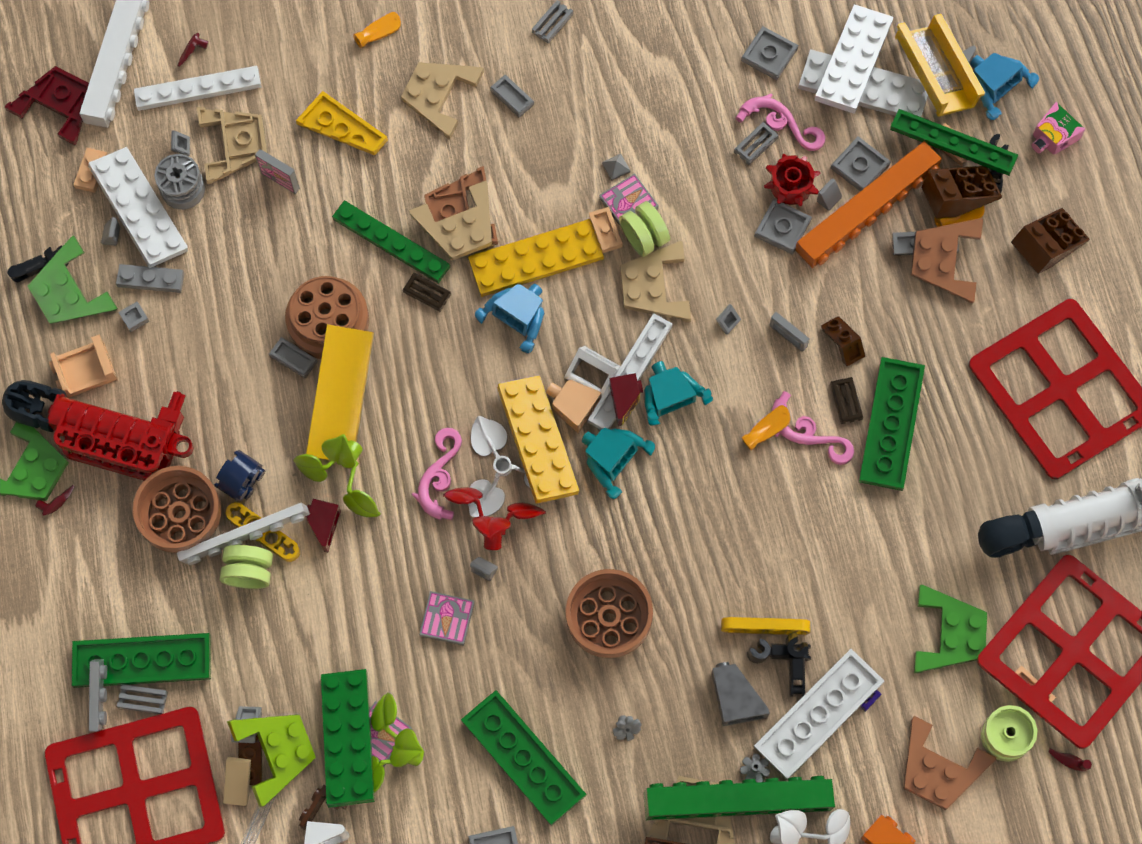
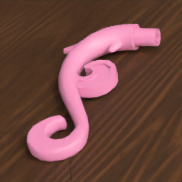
[735,94,825,151]
[772,391,854,465]
[412,428,462,520]

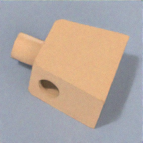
[546,380,601,433]

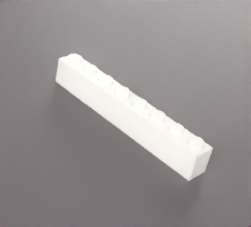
[79,0,150,128]

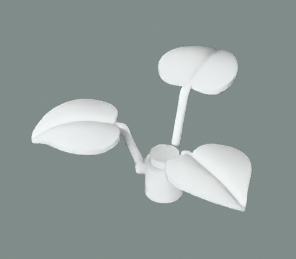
[468,416,531,517]
[770,809,850,844]

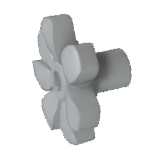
[612,715,642,741]
[740,754,770,782]

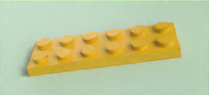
[468,219,604,297]
[497,375,579,504]

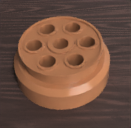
[285,276,369,359]
[133,466,221,553]
[566,569,653,658]

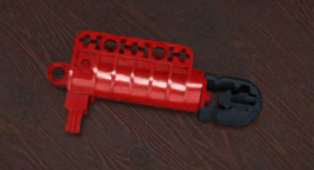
[2,380,194,481]

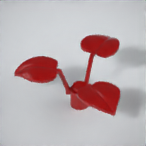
[443,487,546,550]

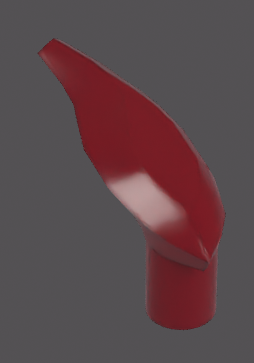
[177,33,209,67]
[35,485,75,516]
[1048,748,1092,771]

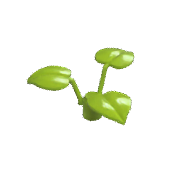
[293,434,381,517]
[371,692,424,793]

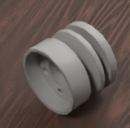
[154,154,205,210]

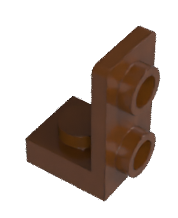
[821,316,866,366]
[238,735,263,785]
[299,784,348,831]

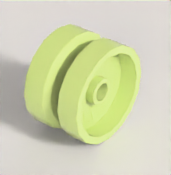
[619,201,670,257]
[219,545,273,589]
[981,705,1038,762]

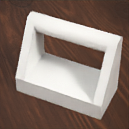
[564,346,621,398]
[304,821,349,844]

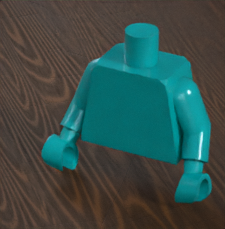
[644,361,713,426]
[582,428,655,499]

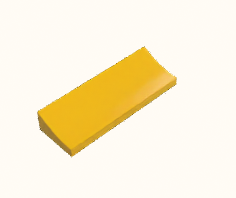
[306,324,374,460]

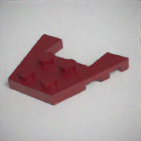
[5,66,89,146]

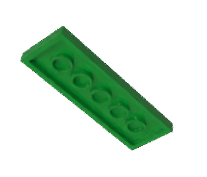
[859,357,925,491]
[72,633,211,688]
[321,669,375,808]
[461,690,587,826]

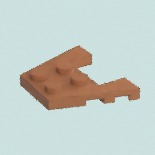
[424,166,498,245]
[911,219,983,303]
[903,716,997,810]

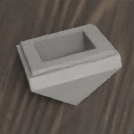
[171,130,190,156]
[602,154,630,181]
[716,304,741,335]

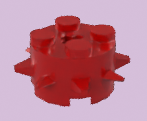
[764,154,821,206]

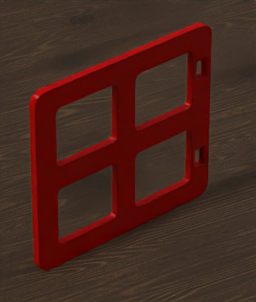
[969,299,1142,479]
[977,555,1142,749]
[45,707,225,844]

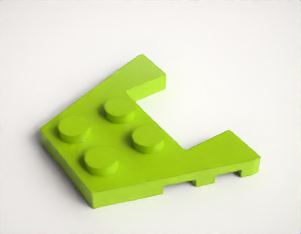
[227,714,316,807]

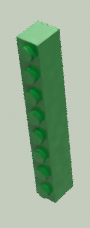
[643,776,835,821]

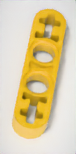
[226,502,300,562]
[721,617,810,635]

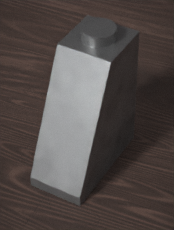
[712,662,770,726]

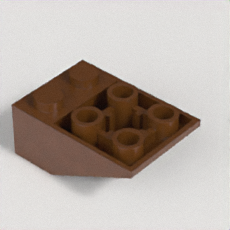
[921,166,1002,219]
[1011,208,1090,274]

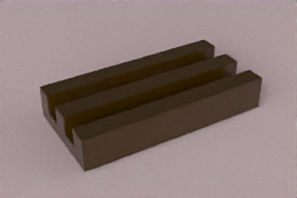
[403,273,451,312]
[830,377,863,424]

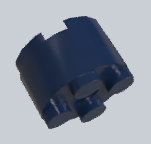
[214,450,266,502]

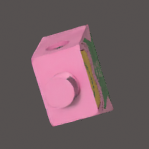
[1032,102,1085,154]

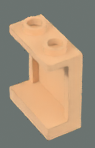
[49,334,118,398]

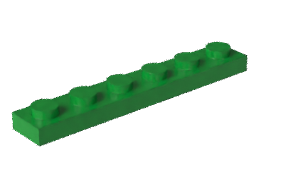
[890,109,1018,176]
[332,200,450,284]

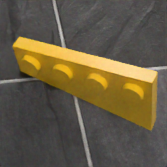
[296,91,388,155]

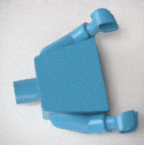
[970,53,1039,120]
[475,284,545,353]

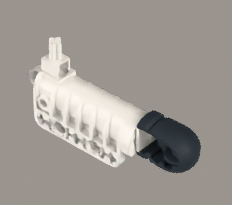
[978,478,1142,558]

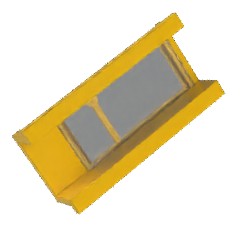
[895,14,985,117]

